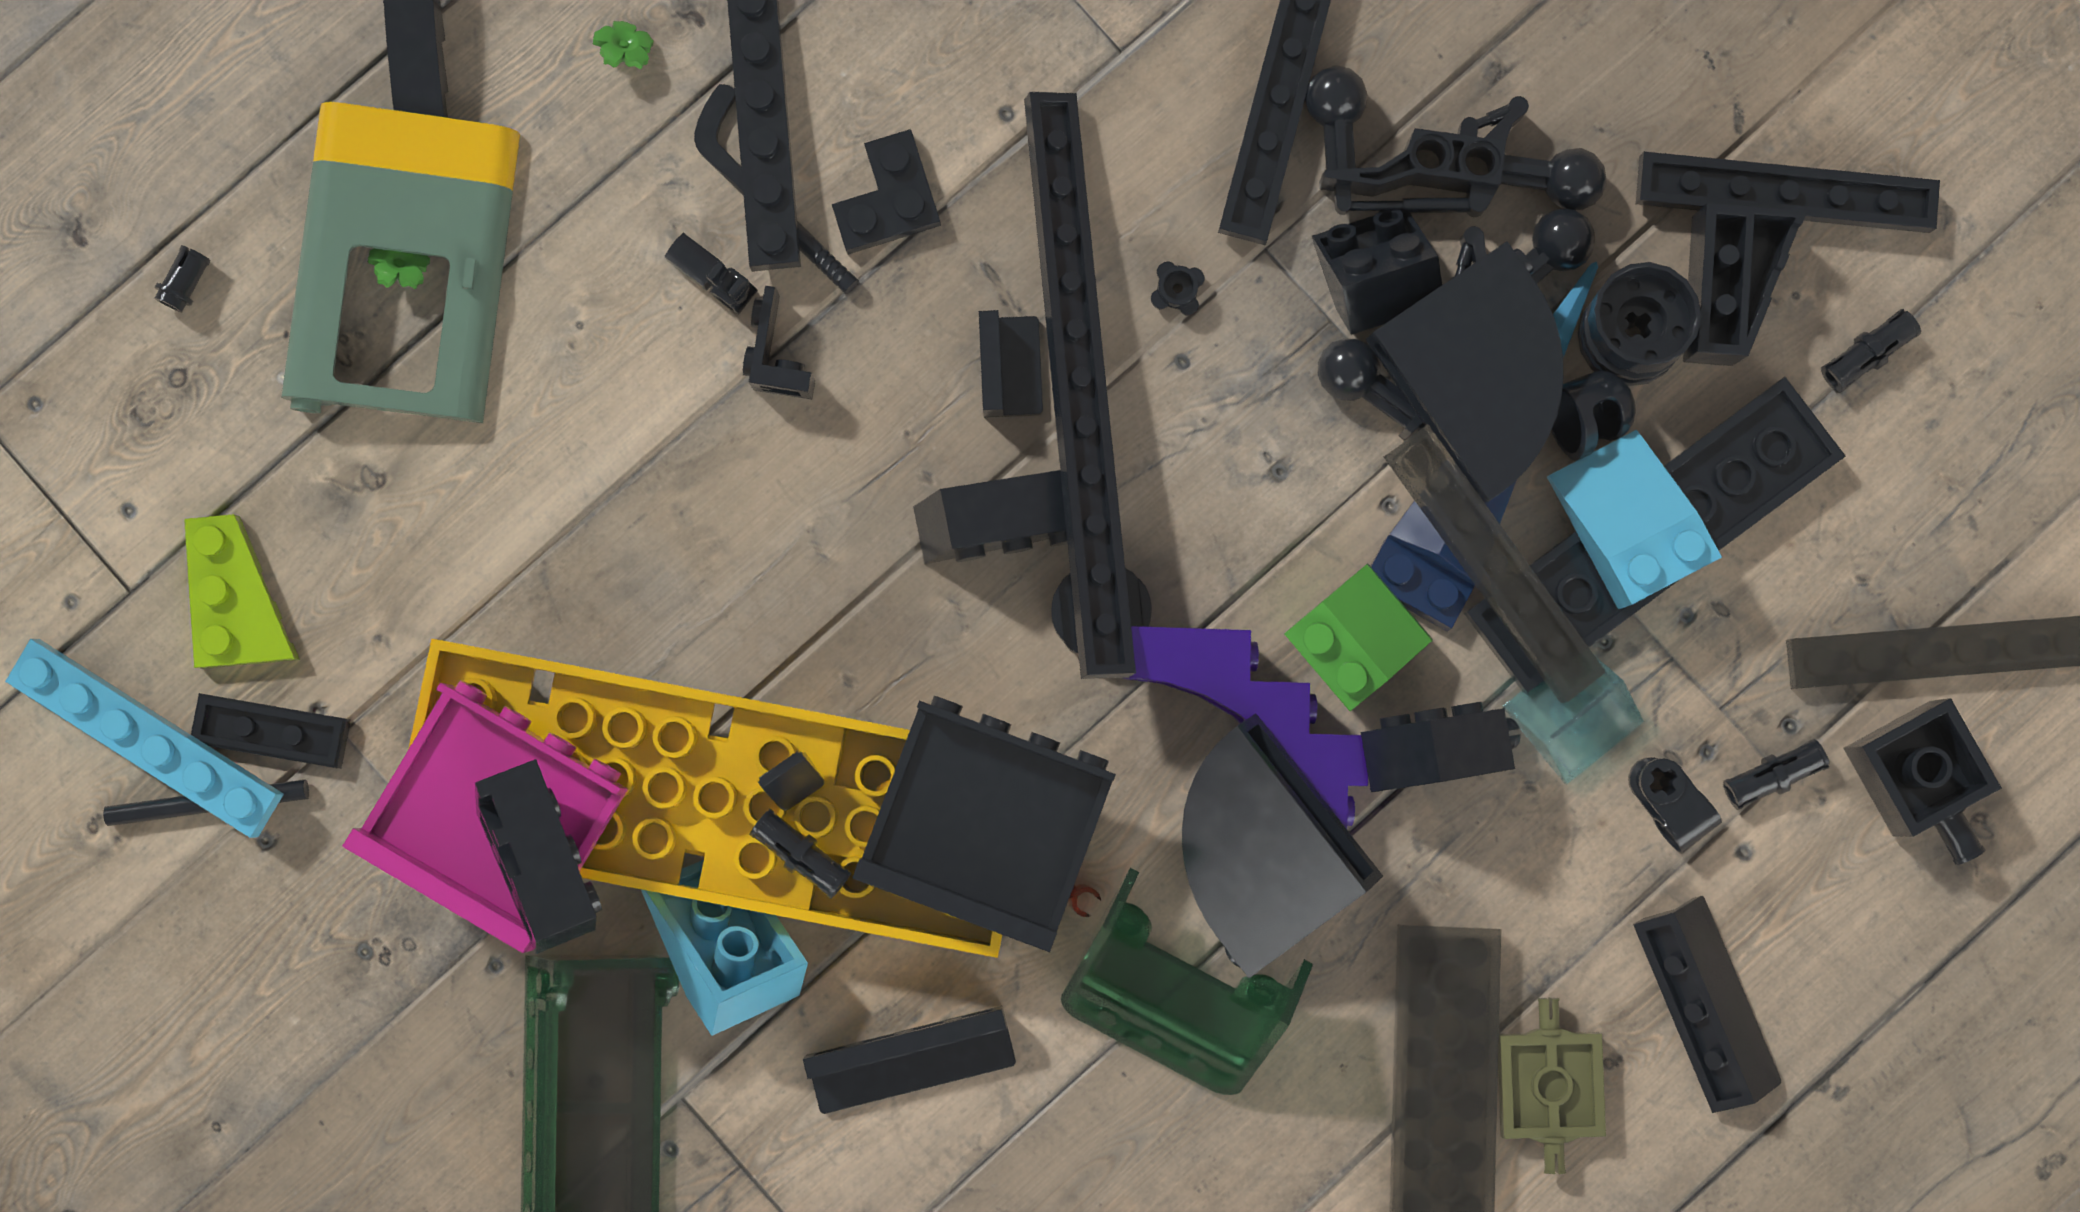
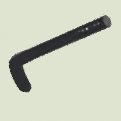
[694,84,859,294]

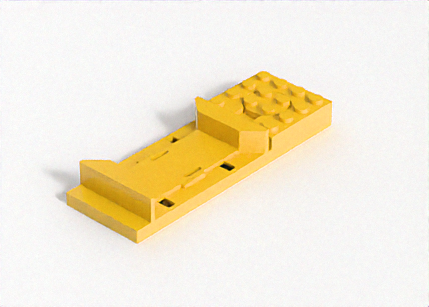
[408,638,1002,958]

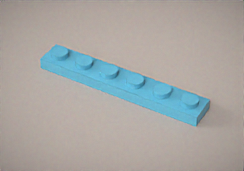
[5,639,284,838]

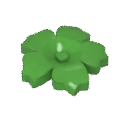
[592,21,654,69]
[367,248,430,289]

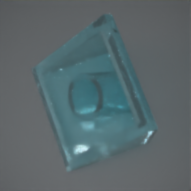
[1502,649,1644,784]

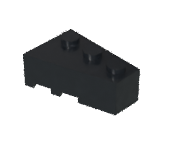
[1683,203,1807,366]
[913,470,1067,564]
[475,759,602,954]

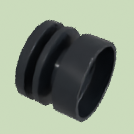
[1578,262,1701,386]

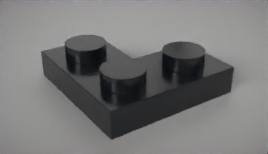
[831,129,941,255]

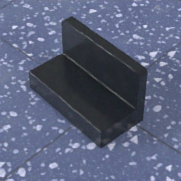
[978,310,1043,418]

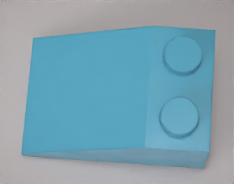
[1547,430,1722,609]
[641,860,808,1036]

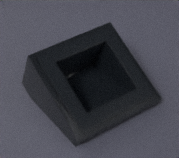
[758,751,825,811]

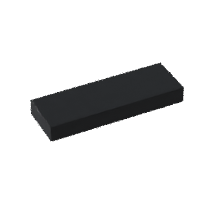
[191,693,351,769]

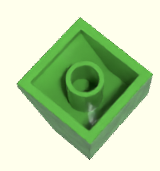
[1284,563,1433,711]

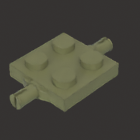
[1497,997,1606,1174]

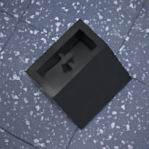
[1312,210,1443,335]

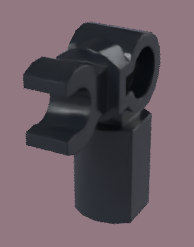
[664,232,758,315]

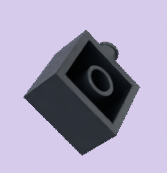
[1843,698,2002,865]
[1360,701,1521,793]

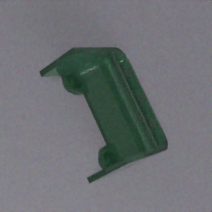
[1061,867,1313,1095]

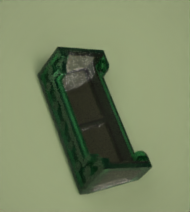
[521,955,679,1212]

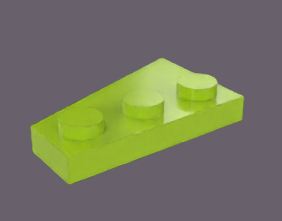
[184,514,300,669]

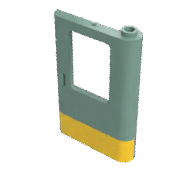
[281,102,520,423]

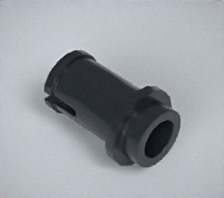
[154,245,211,313]

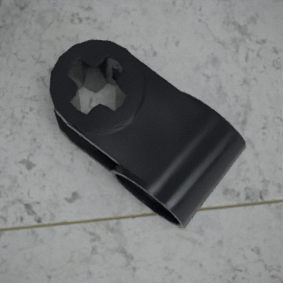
[1628,757,1722,854]

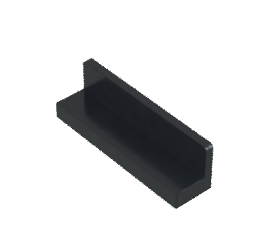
[1633,896,1781,1113]
[803,1005,1016,1114]

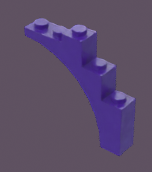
[1122,626,1368,829]

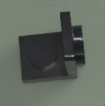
[743,285,816,400]

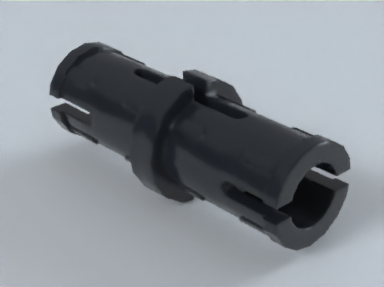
[1821,309,1921,392]
[1723,739,1830,810]
[749,809,852,899]

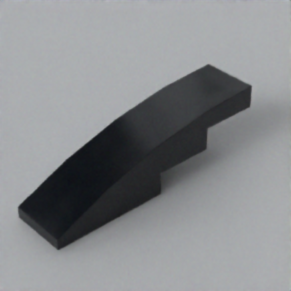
[383,0,449,118]

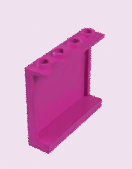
[342,680,628,953]

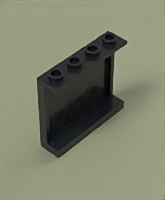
[852,695,1116,953]

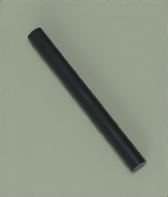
[103,779,309,826]

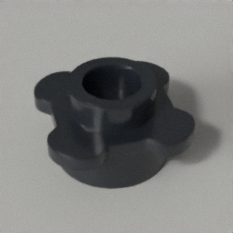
[1151,261,1205,316]

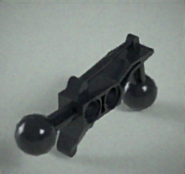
[1305,65,1607,218]
[1318,209,1595,443]

